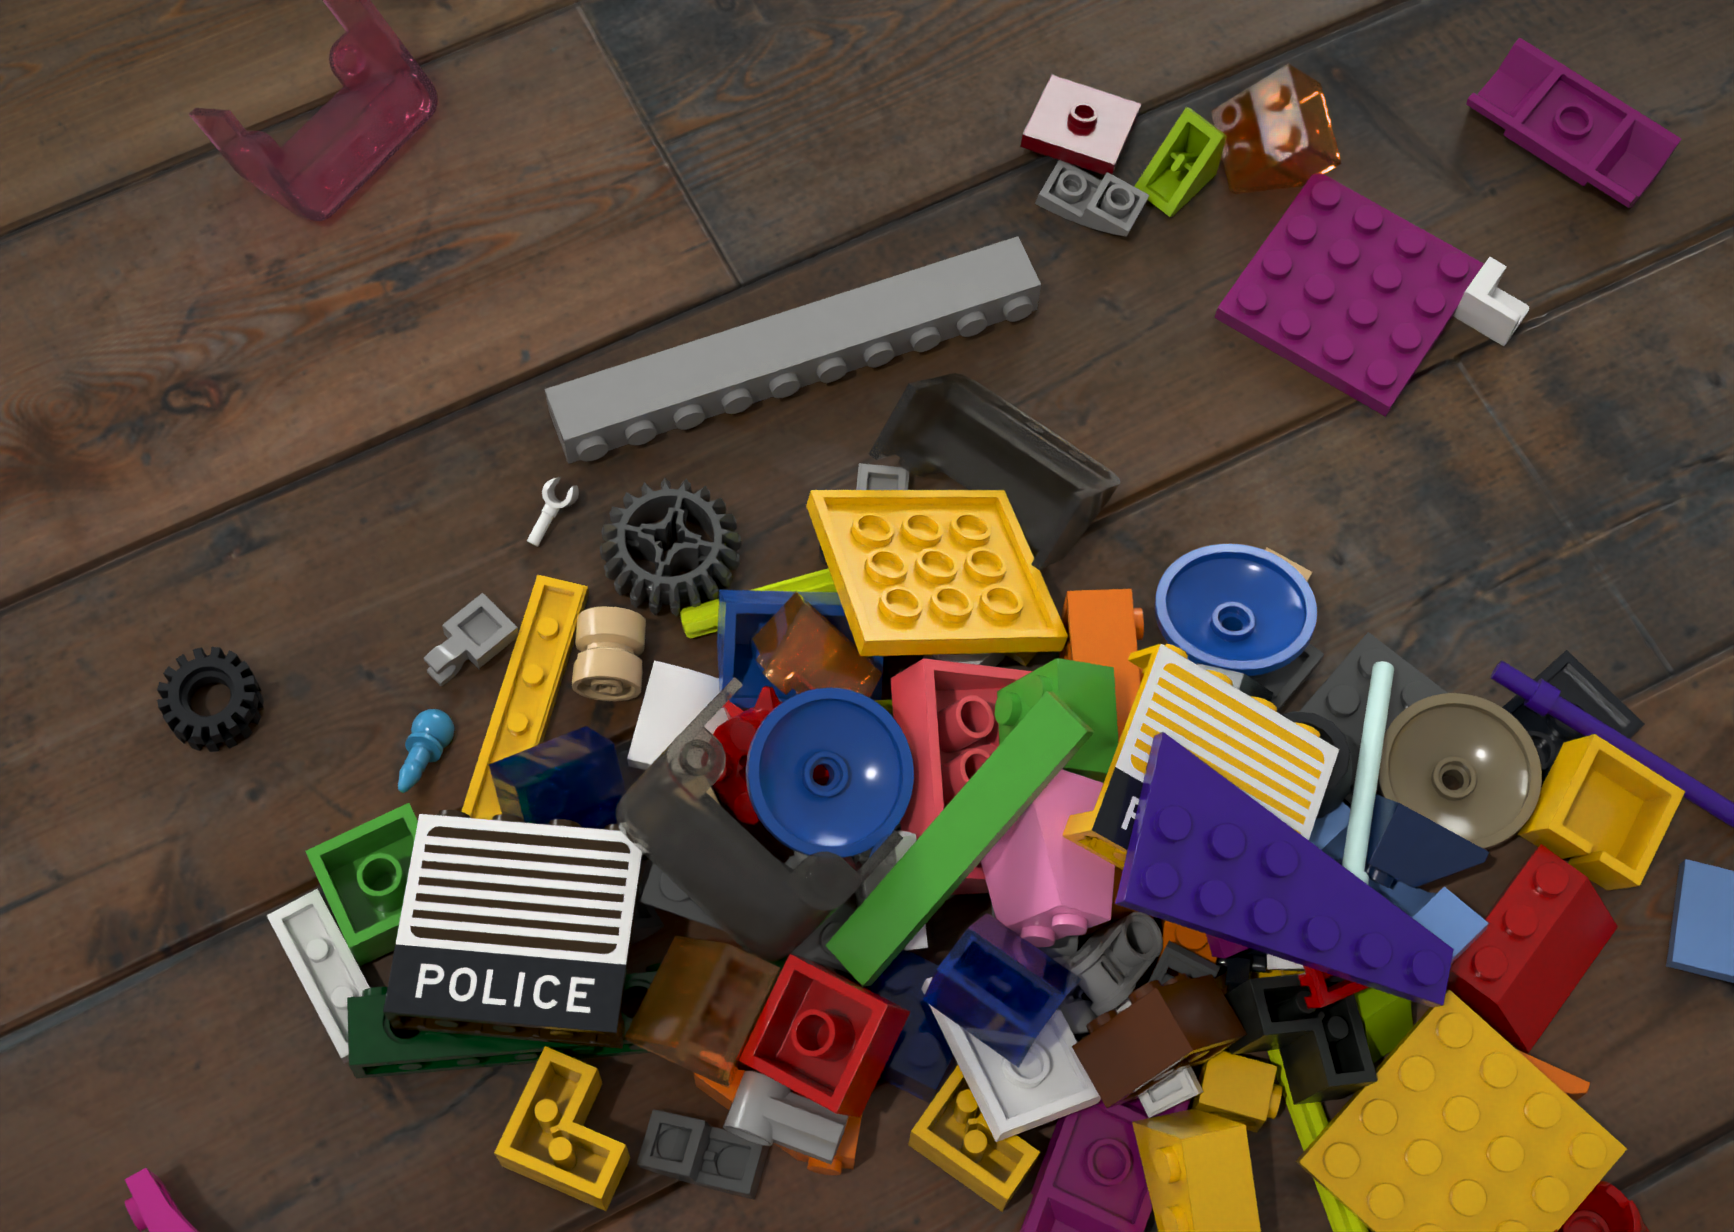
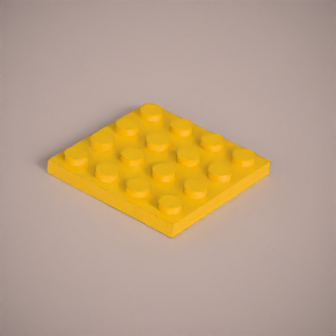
[806,490,1068,656]
[1295,990,1627,1232]

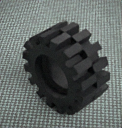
[157,647,263,752]

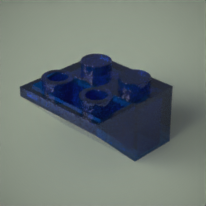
[489,726,635,831]
[923,913,1082,1068]

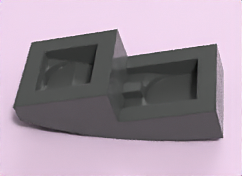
[636,1109,770,1200]

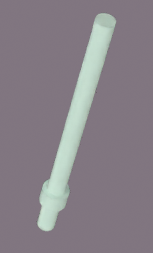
[1342,661,1394,885]

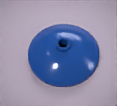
[1154,544,1317,676]
[746,688,914,859]

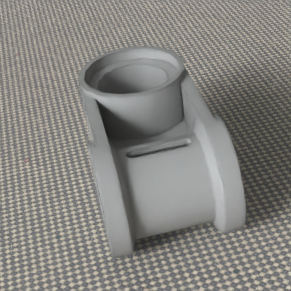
[1060,912,1163,1016]

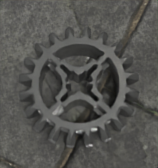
[600,478,741,617]

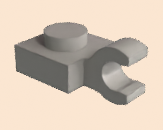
[424,593,518,686]

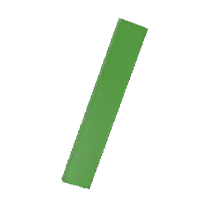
[825,691,1094,987]

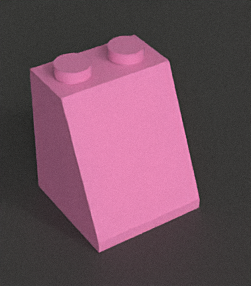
[981,769,1115,947]

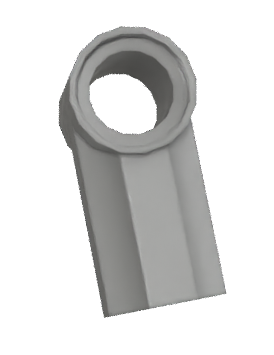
[723,1071,849,1164]

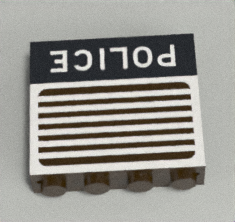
[383,810,650,1049]

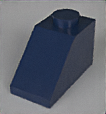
[1364,795,1490,888]

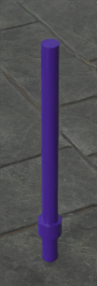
[1490,660,1734,828]

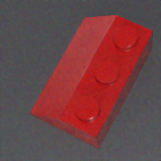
[1446,844,1618,1054]

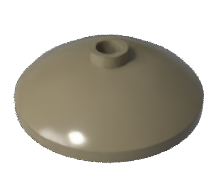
[1377,693,1542,850]

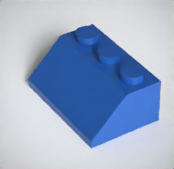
[717,590,884,709]

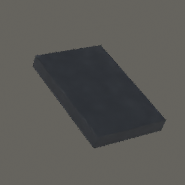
[1502,650,1645,787]

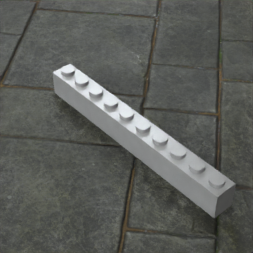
[545,236,1041,464]

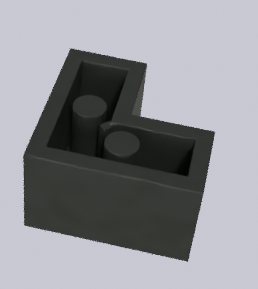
[1224,974,1378,1105]

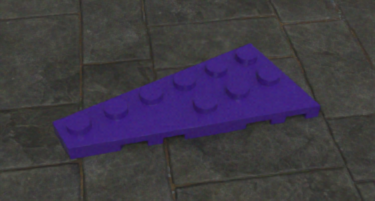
[1115,732,1454,1007]

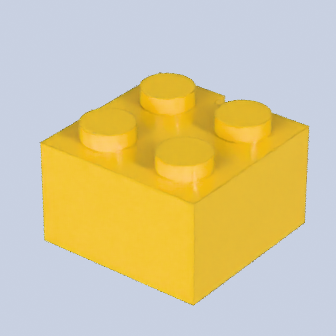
[1518,734,1685,891]

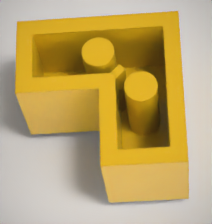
[494,1046,630,1211]
[908,1065,1040,1212]

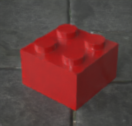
[738,954,911,1117]

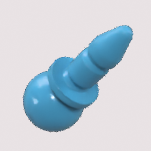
[398,709,454,793]

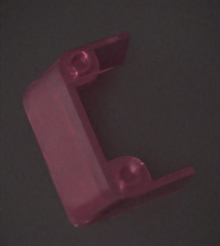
[189,0,438,221]

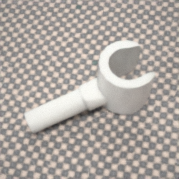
[527,477,579,547]

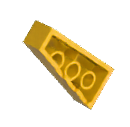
[1132,1109,1261,1232]

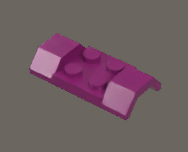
[1466,37,1682,208]
[1020,1097,1191,1232]

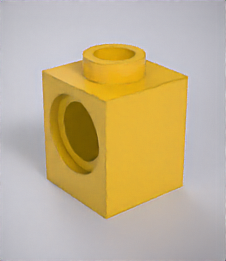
[1192,1051,1282,1132]

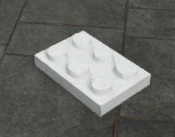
[921,944,1101,1142]

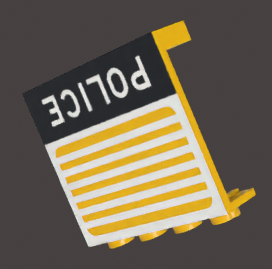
[1062,644,1339,870]

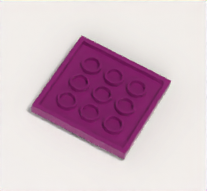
[1214,170,1484,417]

